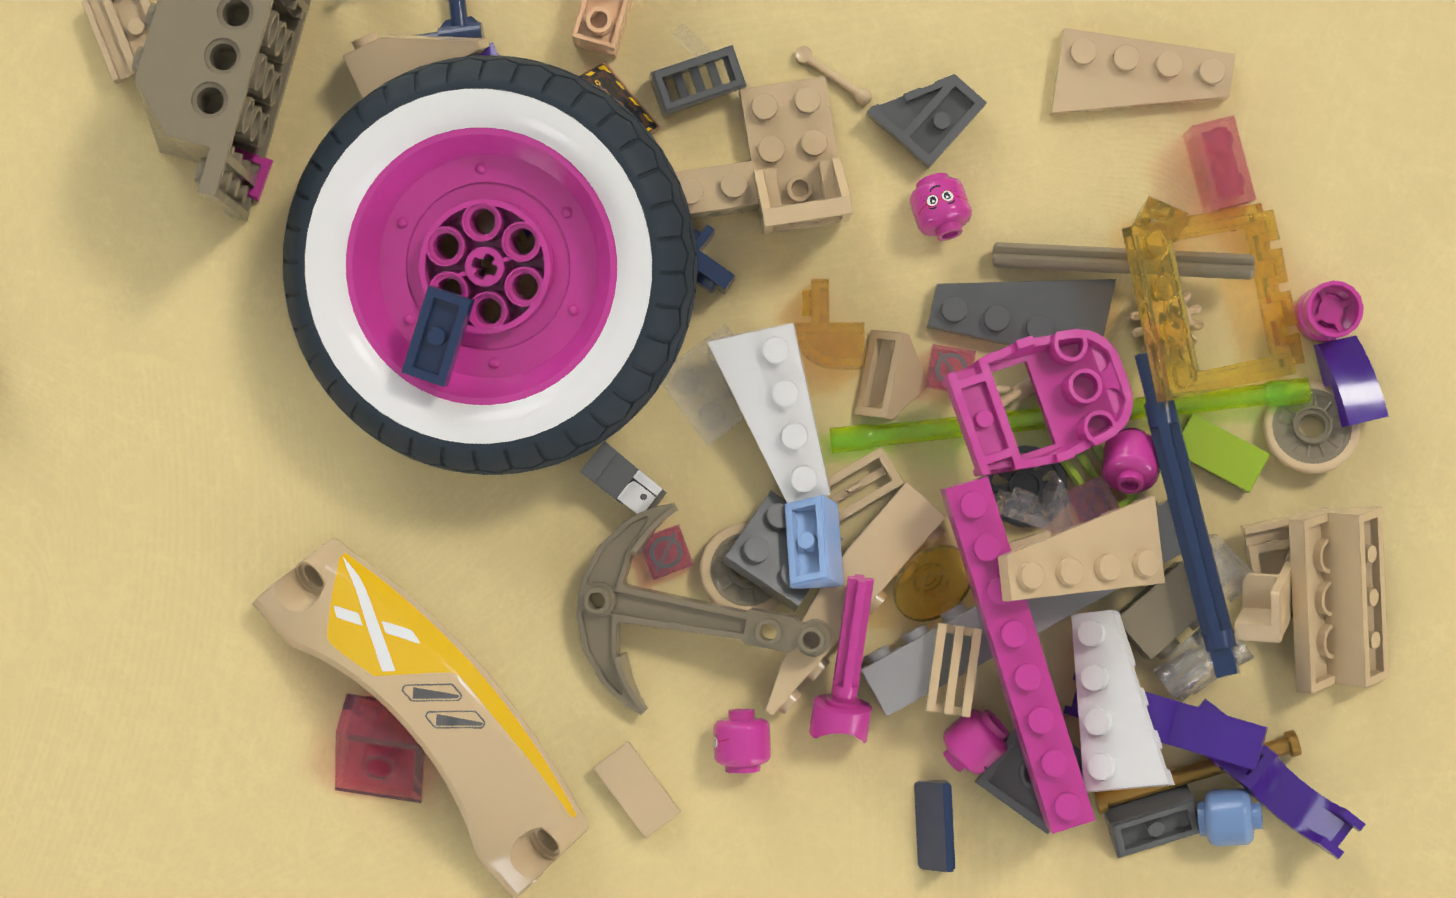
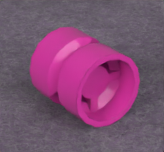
[1294,280,1364,343]

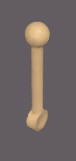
[795,46,872,105]

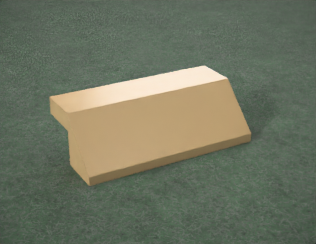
[1289,506,1389,694]

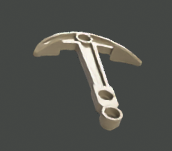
[577,503,833,715]

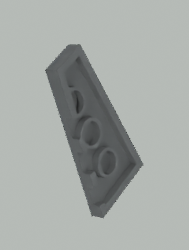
[927,279,1116,346]

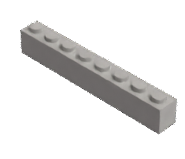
[861,499,1181,716]

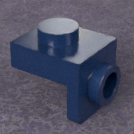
[694,224,735,294]

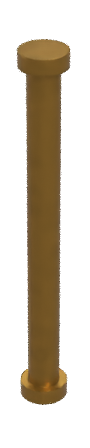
[1092,730,1302,814]

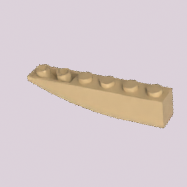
[765,482,946,716]

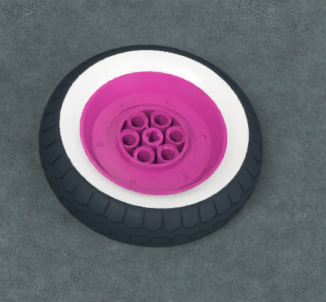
[283,55,697,475]

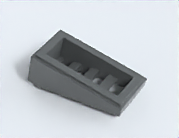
[649,45,747,117]

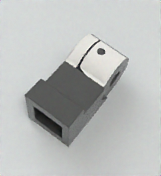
[580,441,667,514]

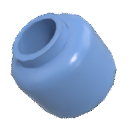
[1198,788,1263,846]

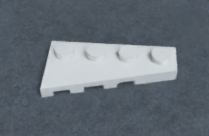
[707,322,831,503]
[1071,610,1175,792]

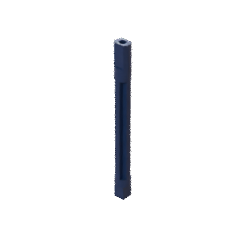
[1135,350,1240,678]

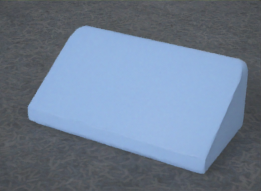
[784,495,844,589]

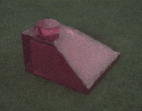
[335,693,425,803]

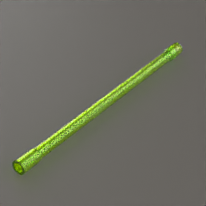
[829,377,1311,454]

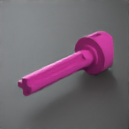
[809,574,874,743]

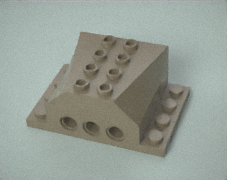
[132,0,311,221]

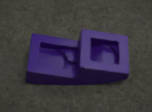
[1313,335,1389,428]

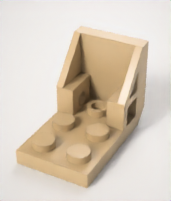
[739,76,853,235]

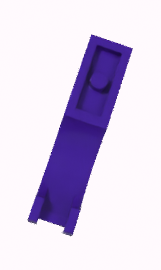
[1063,673,1268,770]
[1198,698,1366,859]

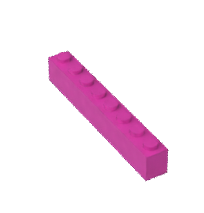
[940,476,1095,834]

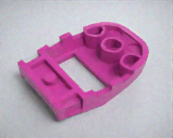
[941,329,1133,477]

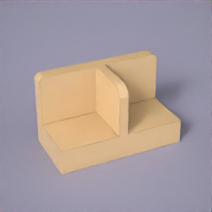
[1235,561,1293,643]

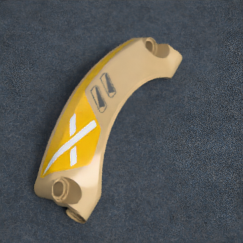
[252,538,589,898]

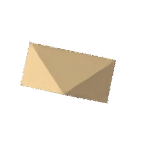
[855,329,929,420]

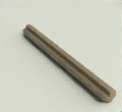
[992,242,1255,280]

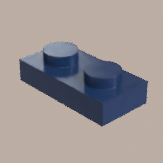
[401,286,475,387]

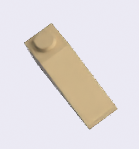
[342,32,490,98]

